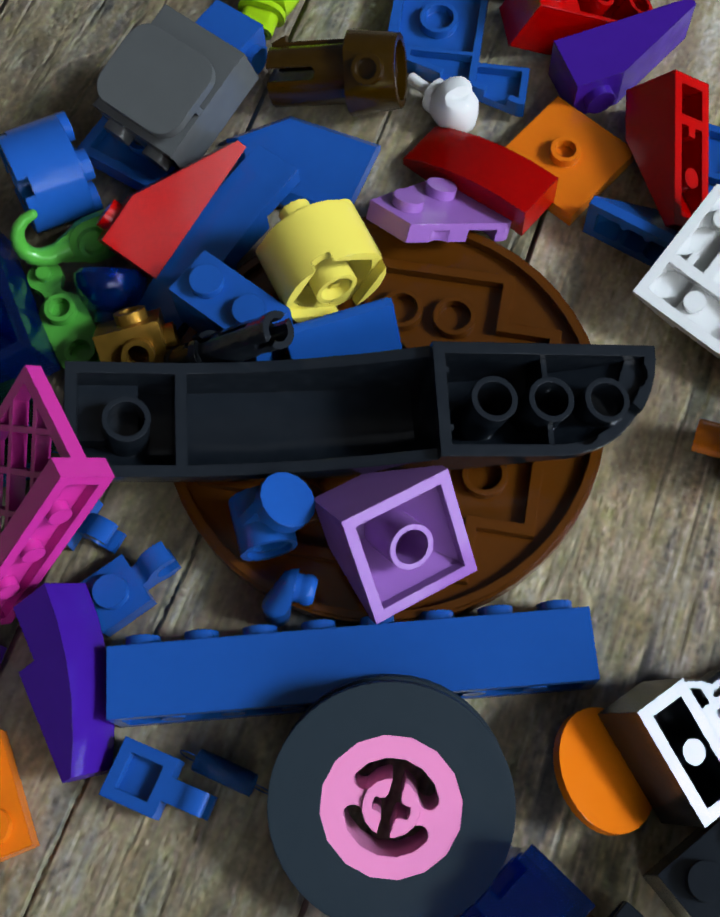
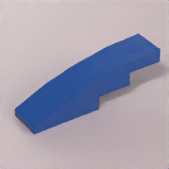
[137,143,300,339]

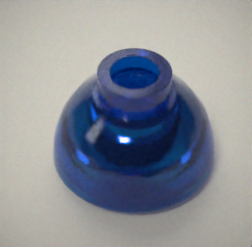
[73,267,148,323]

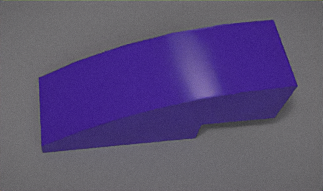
[13,583,114,784]

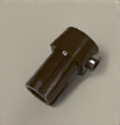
[266,28,408,117]

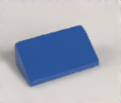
[287,297,402,359]

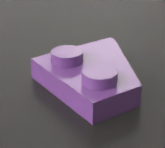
[366,177,512,243]

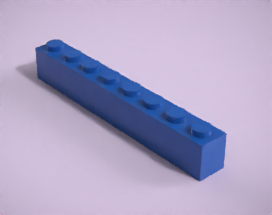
[106,600,600,728]

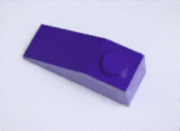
[548,0,696,114]

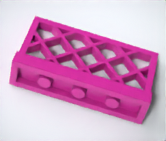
[0,365,115,625]

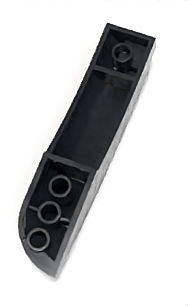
[64,341,656,482]

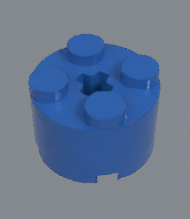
[0,110,103,234]

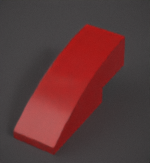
[403,126,559,236]

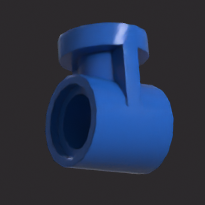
[228,472,315,561]

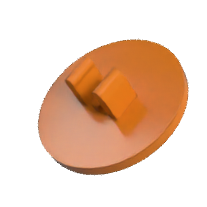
[553,707,652,836]

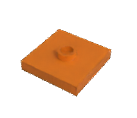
[505,96,634,226]

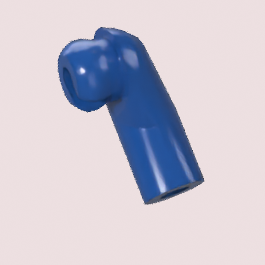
[262,568,319,627]

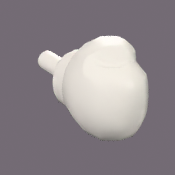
[407,72,479,133]

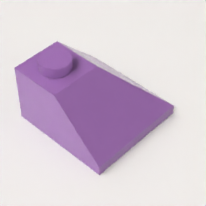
[314,465,477,624]

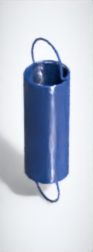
[180,749,268,797]

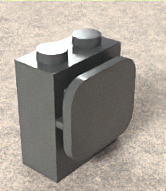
[93,4,259,172]

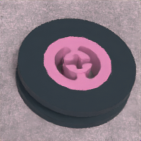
[267,674,516,917]

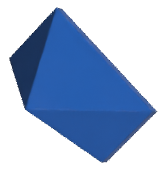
[582,195,679,267]

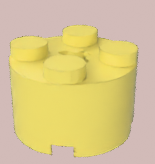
[256,199,386,323]

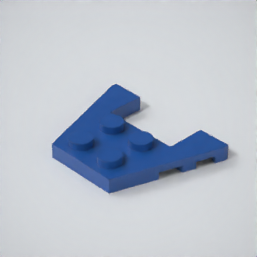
[388,0,530,117]

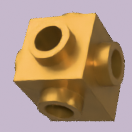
[92,305,181,363]

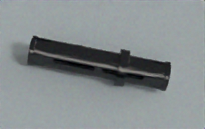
[164,310,294,363]

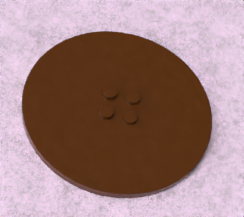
[174,216,603,626]

